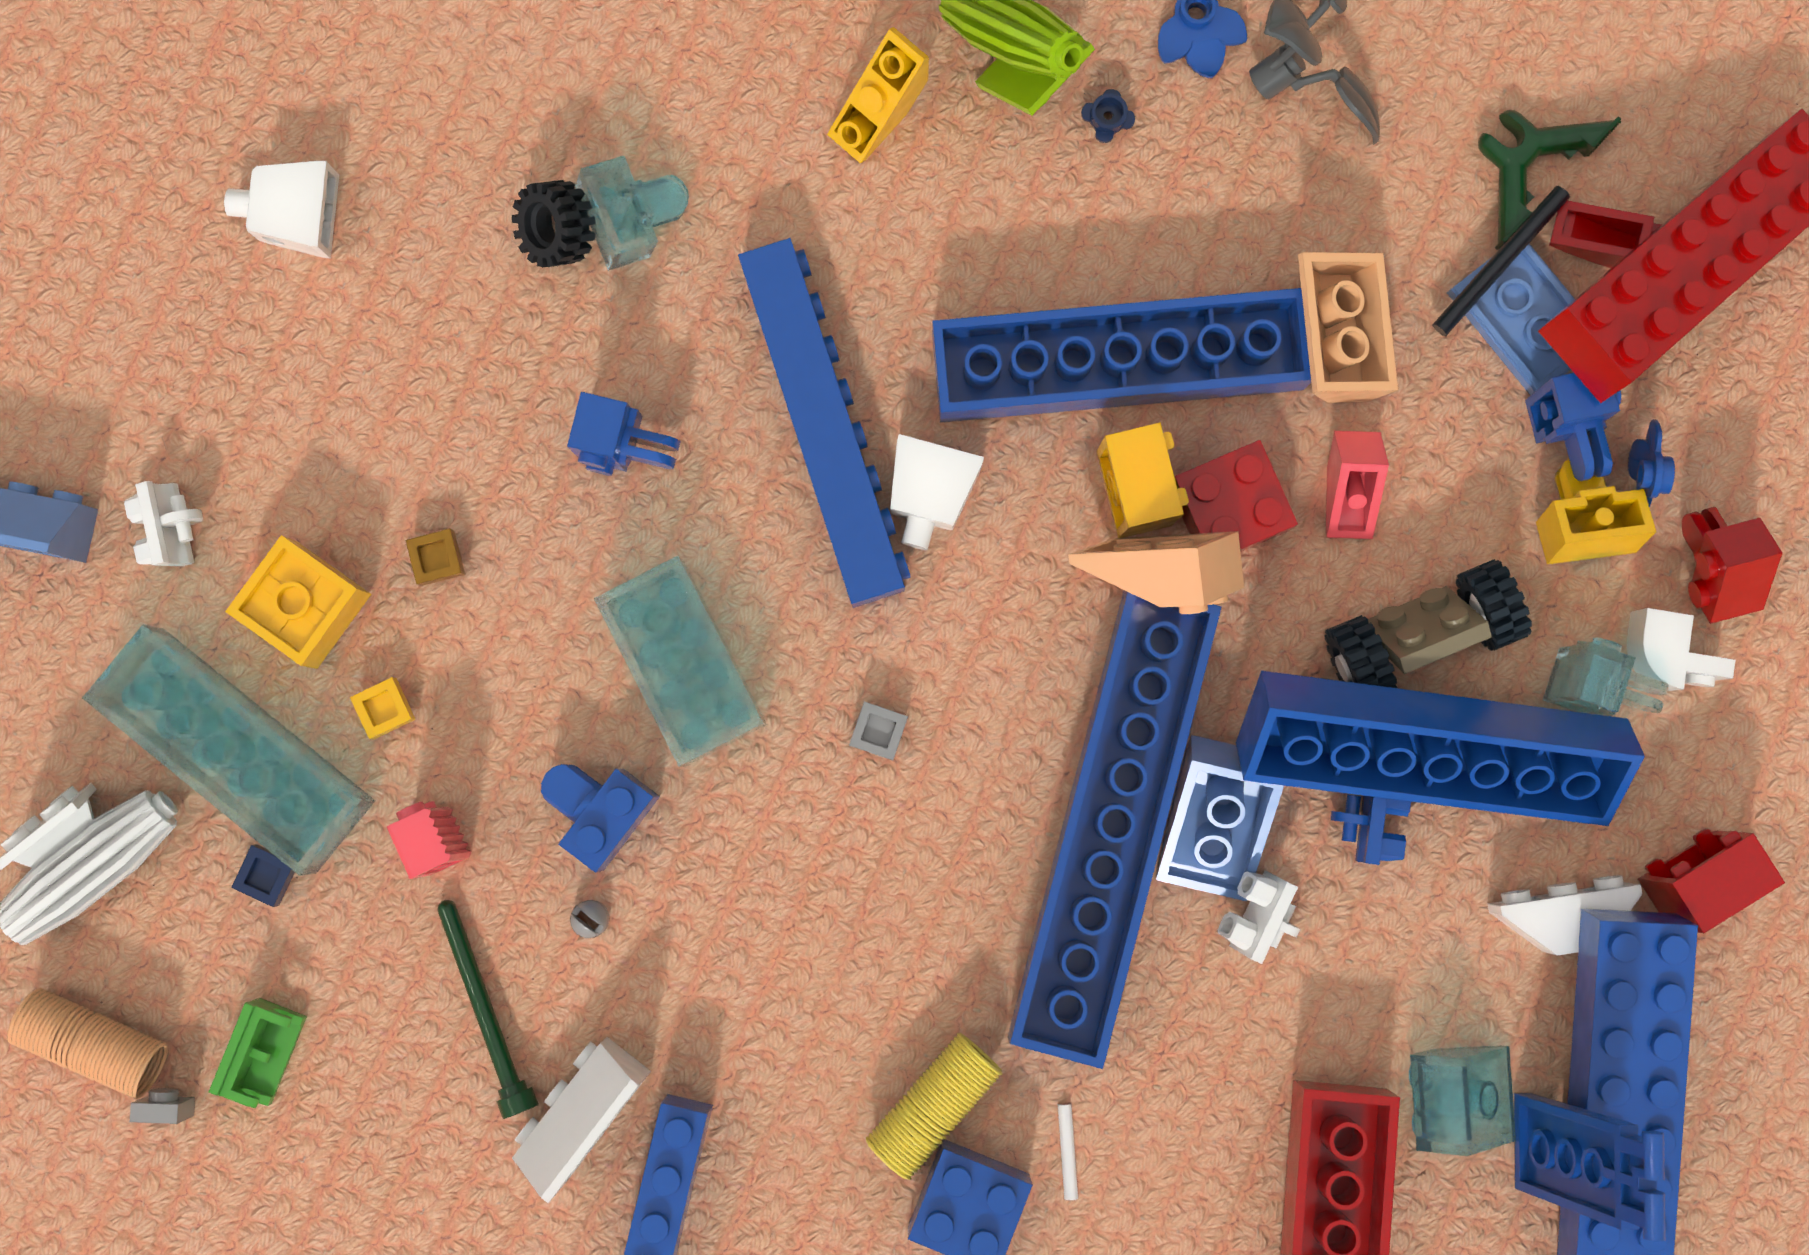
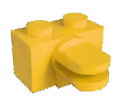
[1536,458,1656,565]

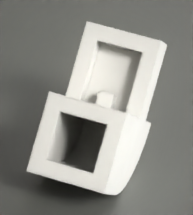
[1627,608,1736,691]

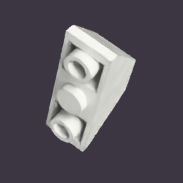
[1487,875,1642,956]

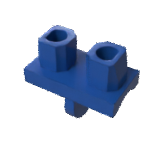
[1331,794,1411,865]

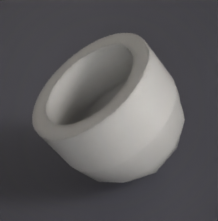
[570,900,609,938]

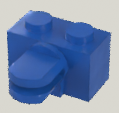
[1525,373,1621,481]
[567,392,681,476]
[541,764,660,873]

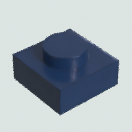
[231,844,299,907]

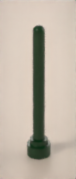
[437,900,539,1119]

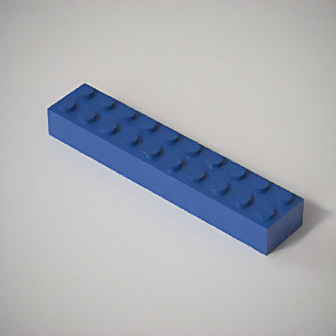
[1007,590,1222,1069]

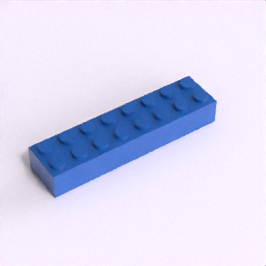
[932,288,1311,423]
[1236,670,1645,826]
[1557,909,1698,1255]

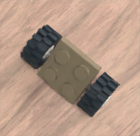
[1324,559,1532,688]

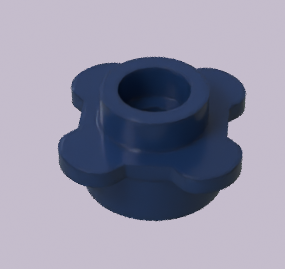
[1081,89,1135,143]

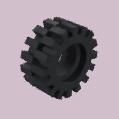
[512,180,596,268]

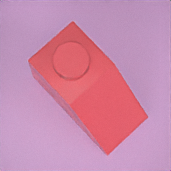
[1326,431,1389,539]

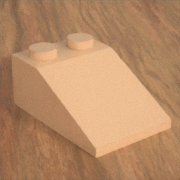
[1068,531,1244,614]

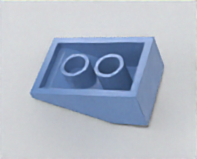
[1156,735,1284,901]

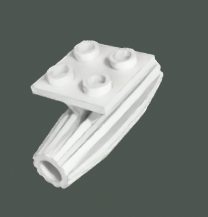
[0,783,178,945]

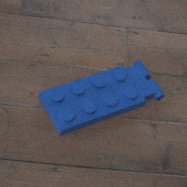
[1514,1093,1665,1241]

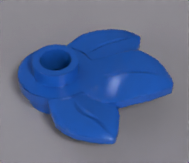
[1158,0,1247,78]
[1628,419,1675,507]

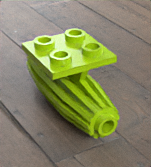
[939,0,1095,116]

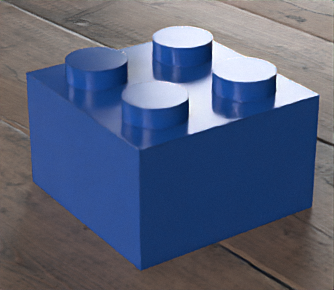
[908,1140,1033,1255]

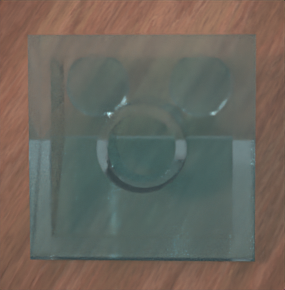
[1408,1045,1516,1156]

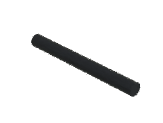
[1432,186,1570,336]

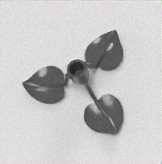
[1249,0,1380,145]

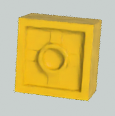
[1096,422,1189,538]
[225,535,372,669]

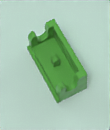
[208,998,307,1108]

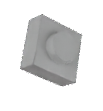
[849,701,908,760]
[129,1088,195,1124]

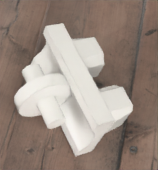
[124,481,203,566]
[1217,870,1300,964]

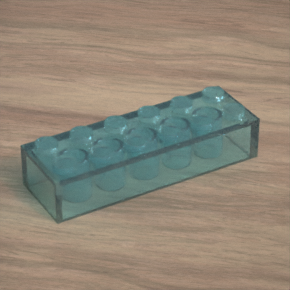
[82,624,376,876]

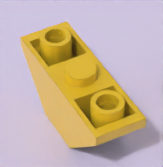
[827,27,929,164]

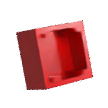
[1638,829,1785,934]

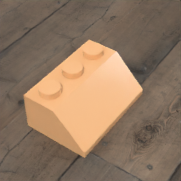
[1298,252,1398,403]

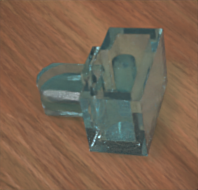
[575,156,689,271]
[1543,637,1669,716]

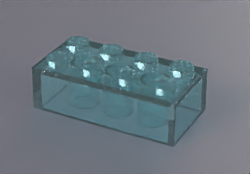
[594,556,767,767]

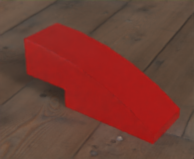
[1549,201,1662,268]

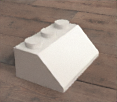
[512,1037,651,1203]

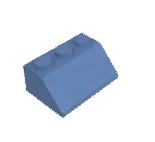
[0,481,98,563]

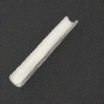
[1057,1104,1078,1200]

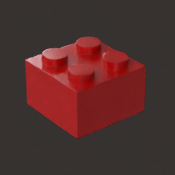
[1174,440,1298,552]

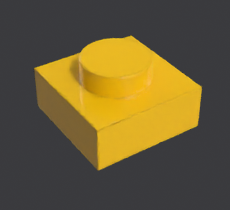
[350,677,416,740]

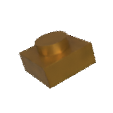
[405,528,465,586]

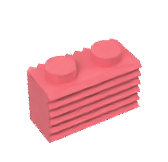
[387,801,472,879]

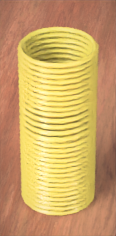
[866,1033,1002,1180]

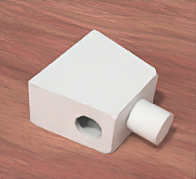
[224,161,339,258]
[890,434,984,550]

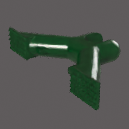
[1478,110,1621,250]

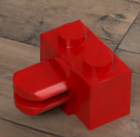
[1682,507,1783,624]

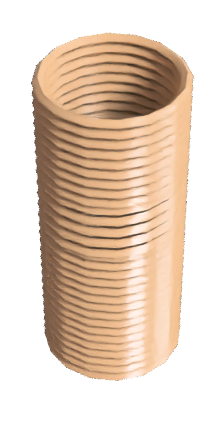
[7,988,168,1100]

